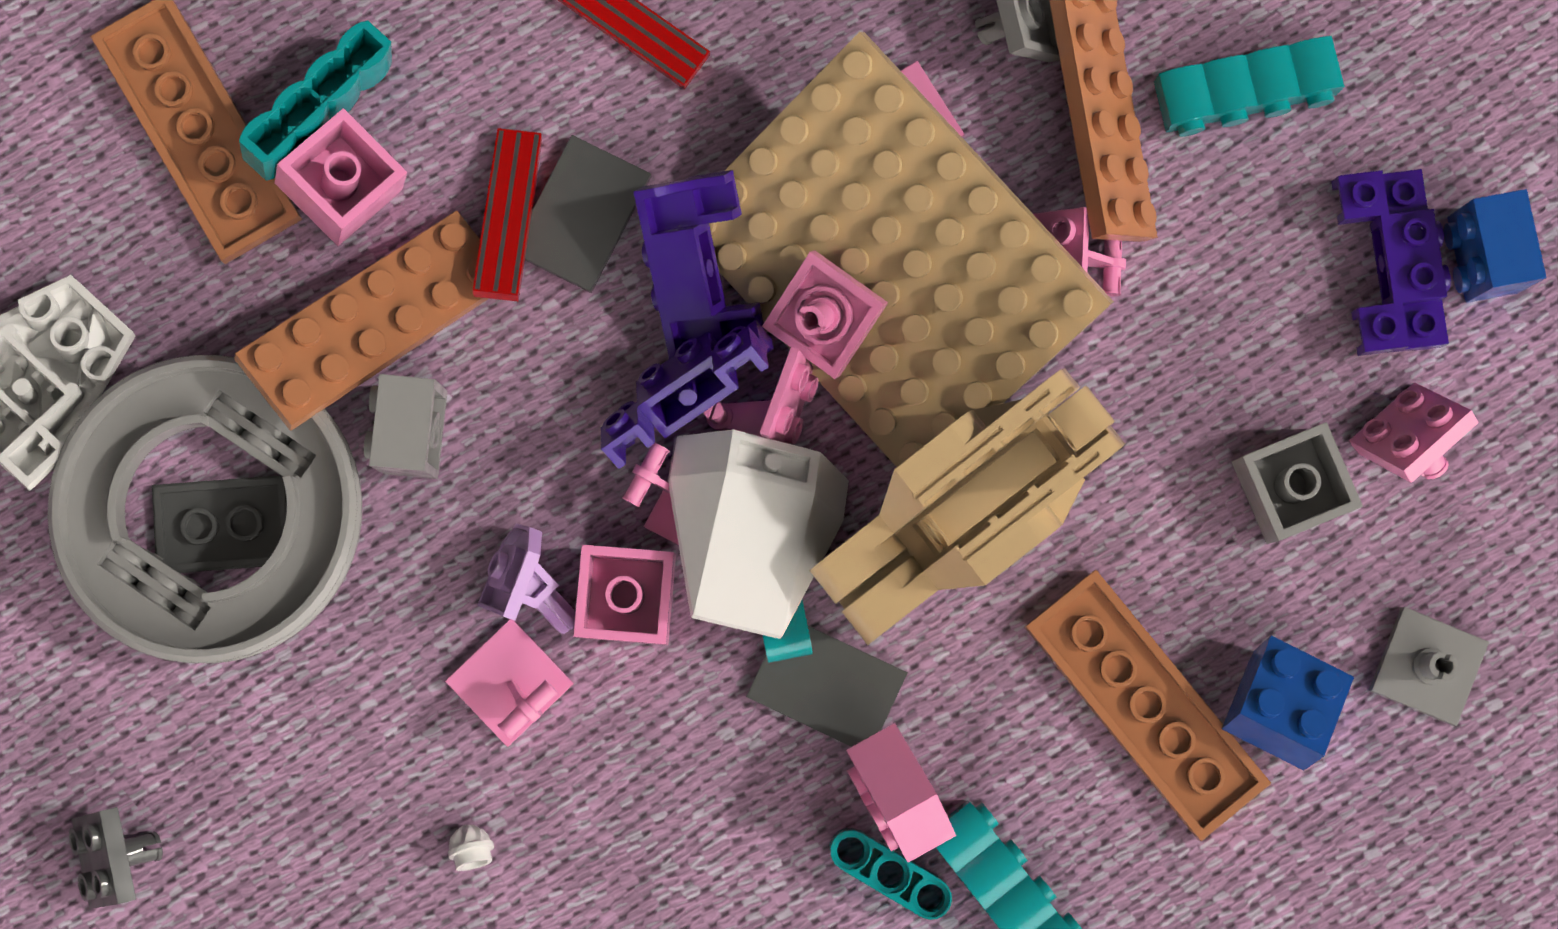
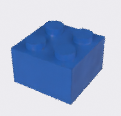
[1443,189,1547,303]
[1222,635,1354,771]

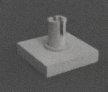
[975,0,1060,63]
[1369,607,1489,726]

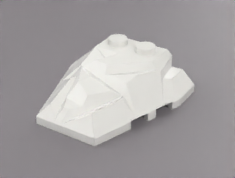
[0,275,135,491]

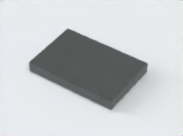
[525,135,652,293]
[152,475,287,573]
[746,626,908,747]

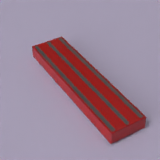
[558,0,710,90]
[472,128,542,302]

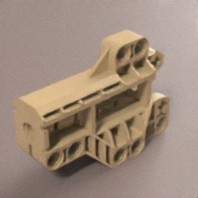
[810,368,1125,645]

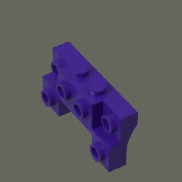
[1331,169,1451,356]
[633,170,765,359]
[601,320,774,469]

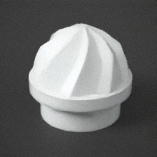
[448,825,494,871]

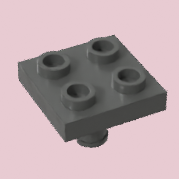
[69,807,163,909]

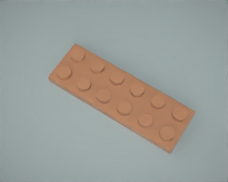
[90,0,303,264]
[1049,0,1158,242]
[234,210,489,431]
[1024,570,1271,842]

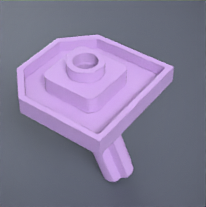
[477,523,576,634]

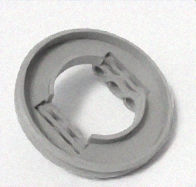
[47,355,362,663]

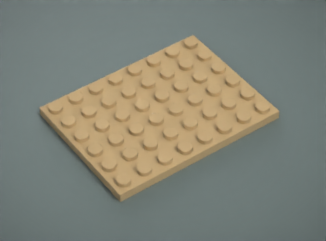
[709,32,1114,467]

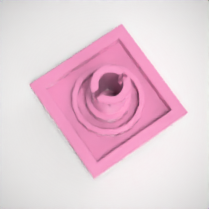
[762,250,888,379]
[1349,382,1479,483]

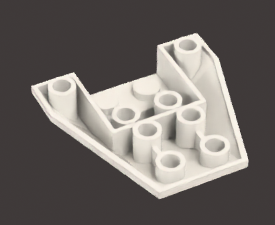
[668,429,849,639]

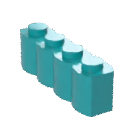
[239,20,392,181]
[1154,36,1345,137]
[935,800,1082,929]

